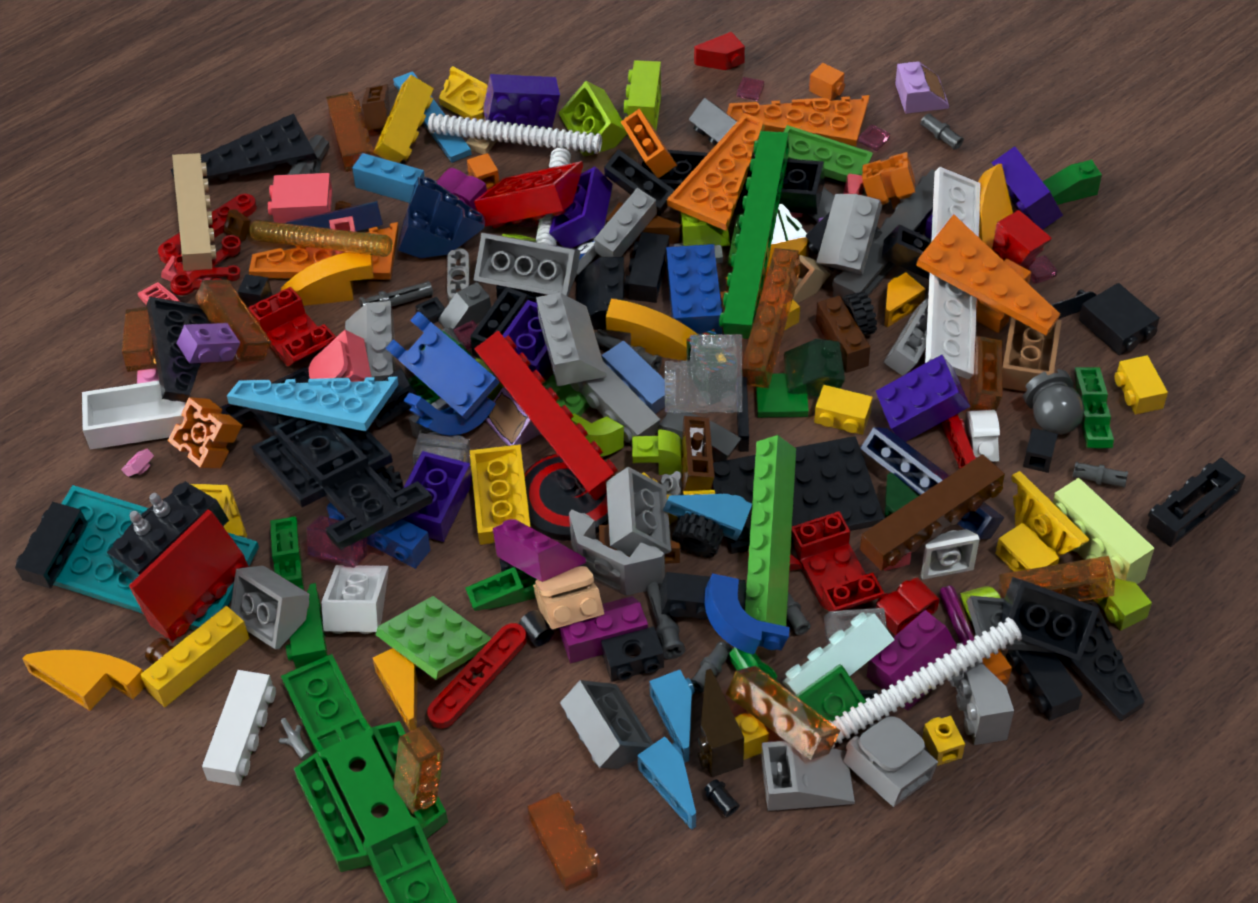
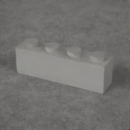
[571,362,661,445]

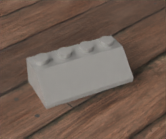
[474,233,581,296]
[536,293,607,386]
[345,301,396,381]

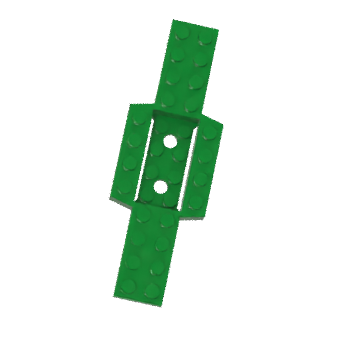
[281,654,457,903]

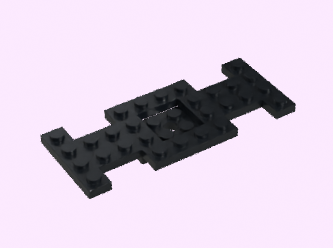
[220,367,433,551]

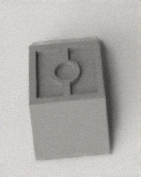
[569,510,665,596]

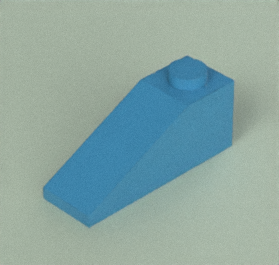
[663,494,752,541]
[649,670,695,763]
[638,737,696,830]

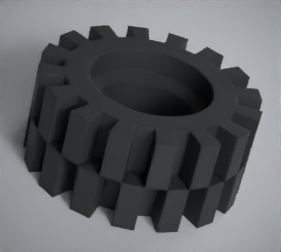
[842,291,877,336]
[672,514,724,558]

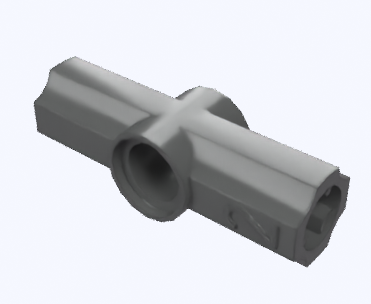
[288,135,330,175]

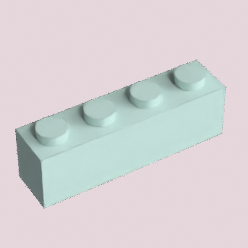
[782,612,895,704]

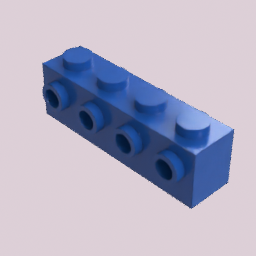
[327,502,431,569]

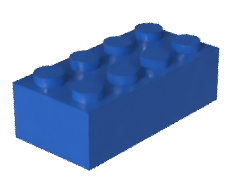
[666,244,722,335]

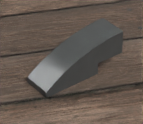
[658,408,741,462]

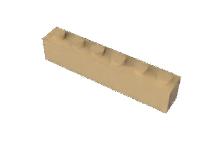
[172,153,216,271]

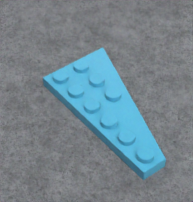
[227,377,399,431]

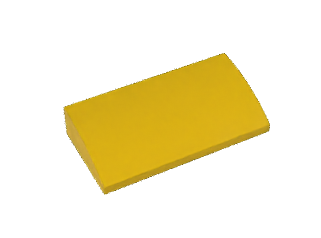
[470,444,530,545]

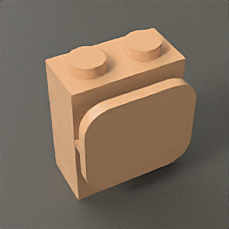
[533,566,604,629]

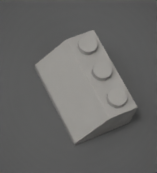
[816,194,882,275]
[606,467,671,556]
[231,566,310,649]

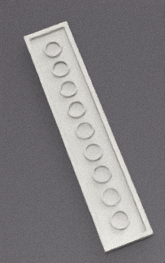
[925,167,980,379]

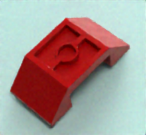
[248,287,336,367]
[791,511,885,613]

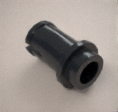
[704,779,740,817]

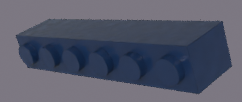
[860,427,1005,539]

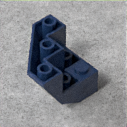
[398,177,485,258]

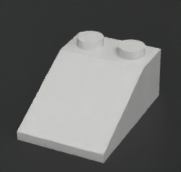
[321,565,389,634]

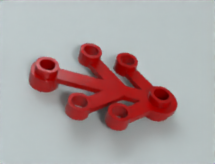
[170,235,241,296]

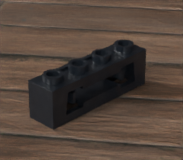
[1147,458,1246,547]

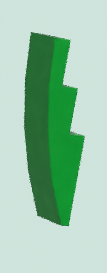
[1074,367,1114,448]
[270,516,305,591]
[465,567,537,611]

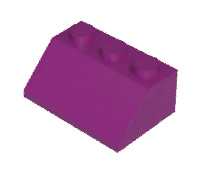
[493,519,586,582]
[558,596,648,664]
[867,610,957,711]

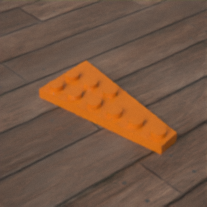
[726,95,870,147]
[667,113,765,231]
[916,214,1060,336]
[249,222,399,280]

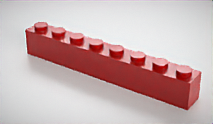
[475,331,618,501]

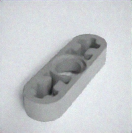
[447,248,470,303]

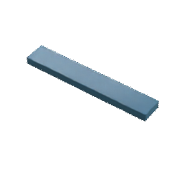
[393,71,472,163]

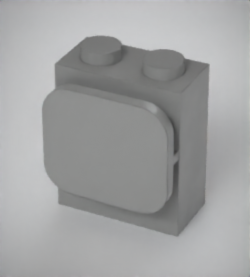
[843,716,938,807]

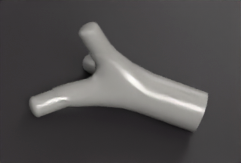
[279,718,311,760]

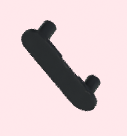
[1051,289,1096,319]

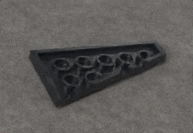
[170,113,317,180]

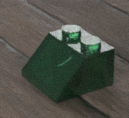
[783,339,845,397]

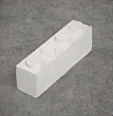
[202,670,276,786]

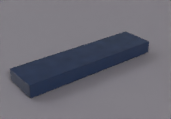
[286,201,383,245]

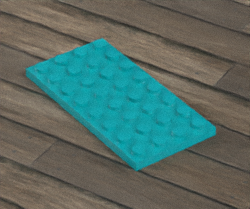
[53,485,259,630]

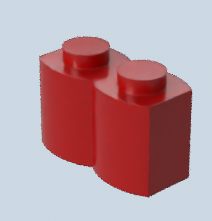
[875,578,939,636]

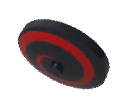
[524,453,616,541]

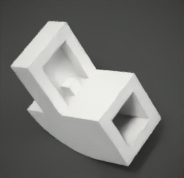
[966,410,1000,462]

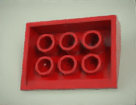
[474,161,583,228]
[129,509,249,643]

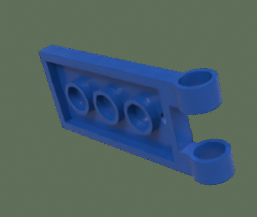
[385,311,500,420]

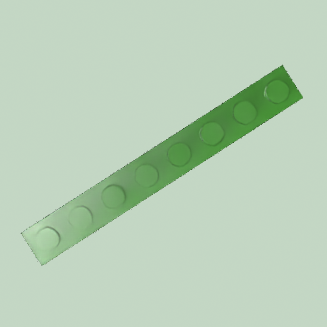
[745,435,796,626]

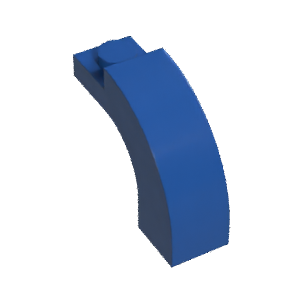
[404,393,496,435]
[704,573,790,654]

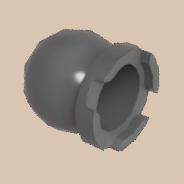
[1023,369,1085,435]

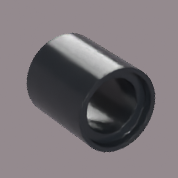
[519,610,554,647]

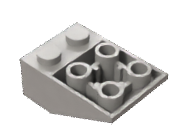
[950,643,1014,745]
[761,740,855,811]

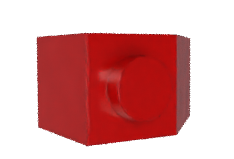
[694,32,745,70]

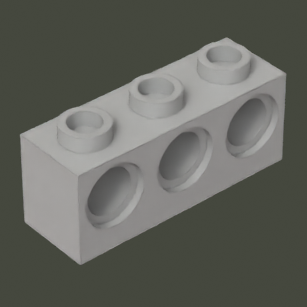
[883,298,928,376]

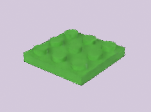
[376,596,492,680]

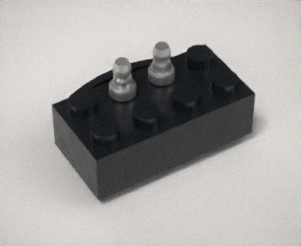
[107,481,229,581]

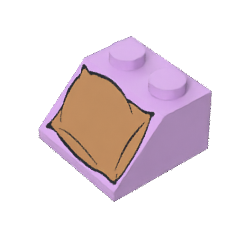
[895,62,949,114]
[485,388,541,446]

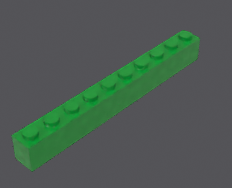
[719,131,790,339]

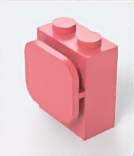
[268,173,333,231]
[309,330,372,382]

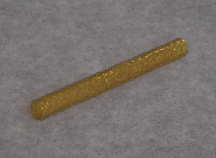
[250,220,393,257]

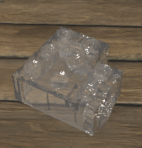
[665,334,742,414]

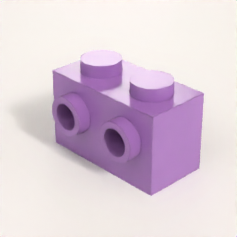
[177,323,240,363]

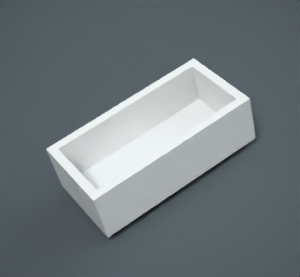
[82,381,186,450]

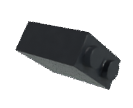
[1079,282,1160,356]

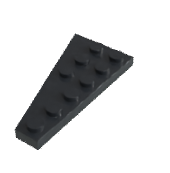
[147,296,220,402]
[1035,560,1144,721]

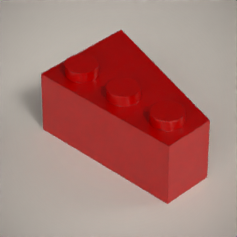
[992,210,1052,270]

